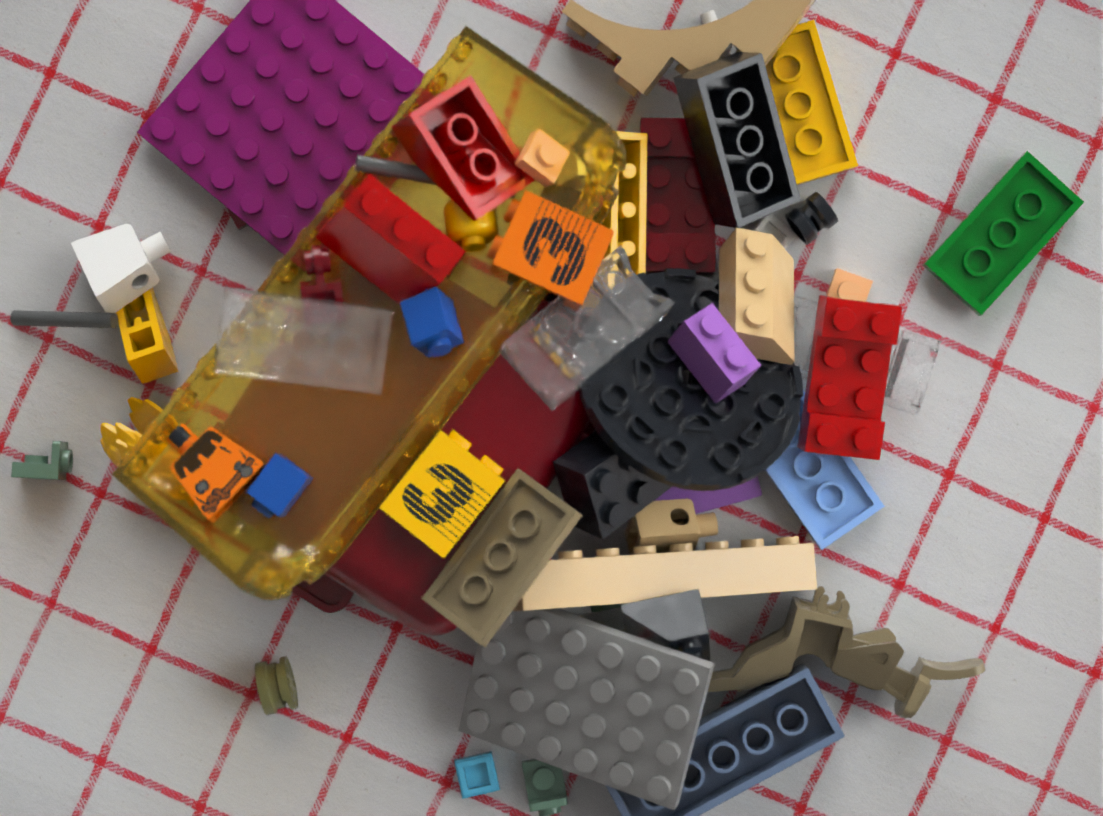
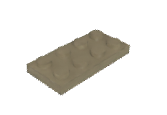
[422,468,582,647]

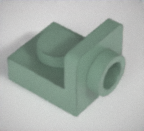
[11,441,73,480]
[522,759,568,816]

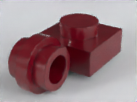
[299,245,345,325]

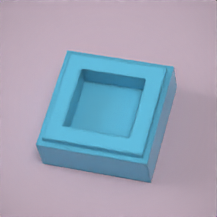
[454,751,500,799]

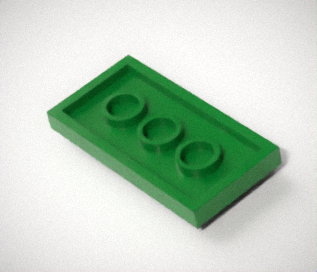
[923,151,1084,316]

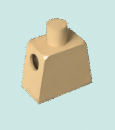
[625,498,718,555]

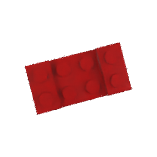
[797,295,902,460]

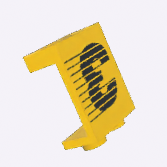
[379,430,505,559]

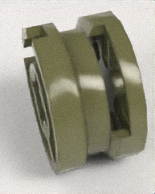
[255,656,298,715]

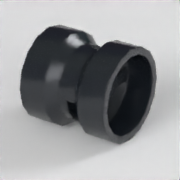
[785,192,839,245]

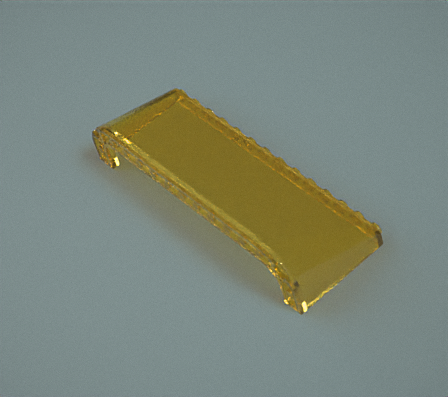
[112,26,626,600]

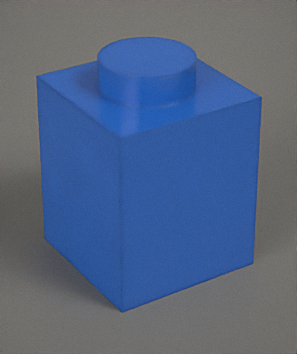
[400,287,464,358]
[246,453,314,519]

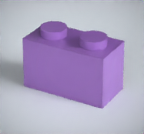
[667,303,761,404]

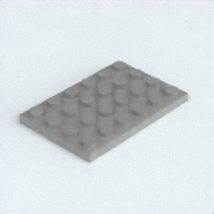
[458,608,715,810]

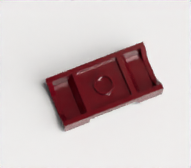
[640,117,716,275]

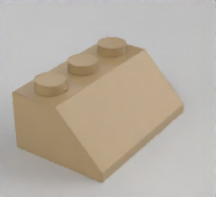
[719,227,794,365]

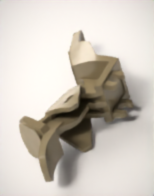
[708,586,985,718]

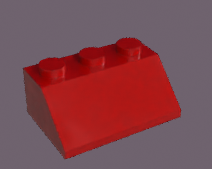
[315,173,466,306]

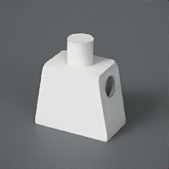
[71,224,171,313]

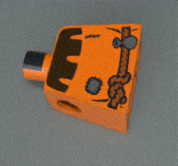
[166,423,266,524]

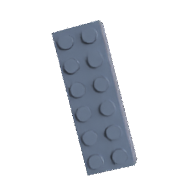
[605,663,845,816]

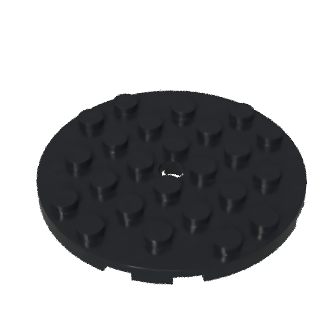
[575,268,803,491]

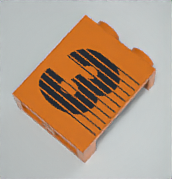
[486,190,615,311]

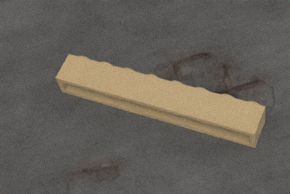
[513,536,817,611]

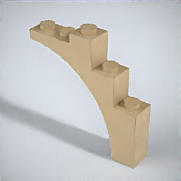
[562,0,816,97]

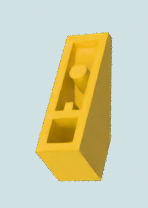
[116,287,179,384]

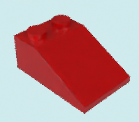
[391,75,535,221]

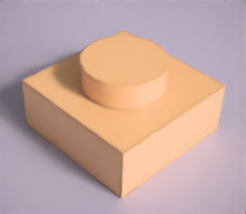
[515,128,570,187]
[826,268,873,302]

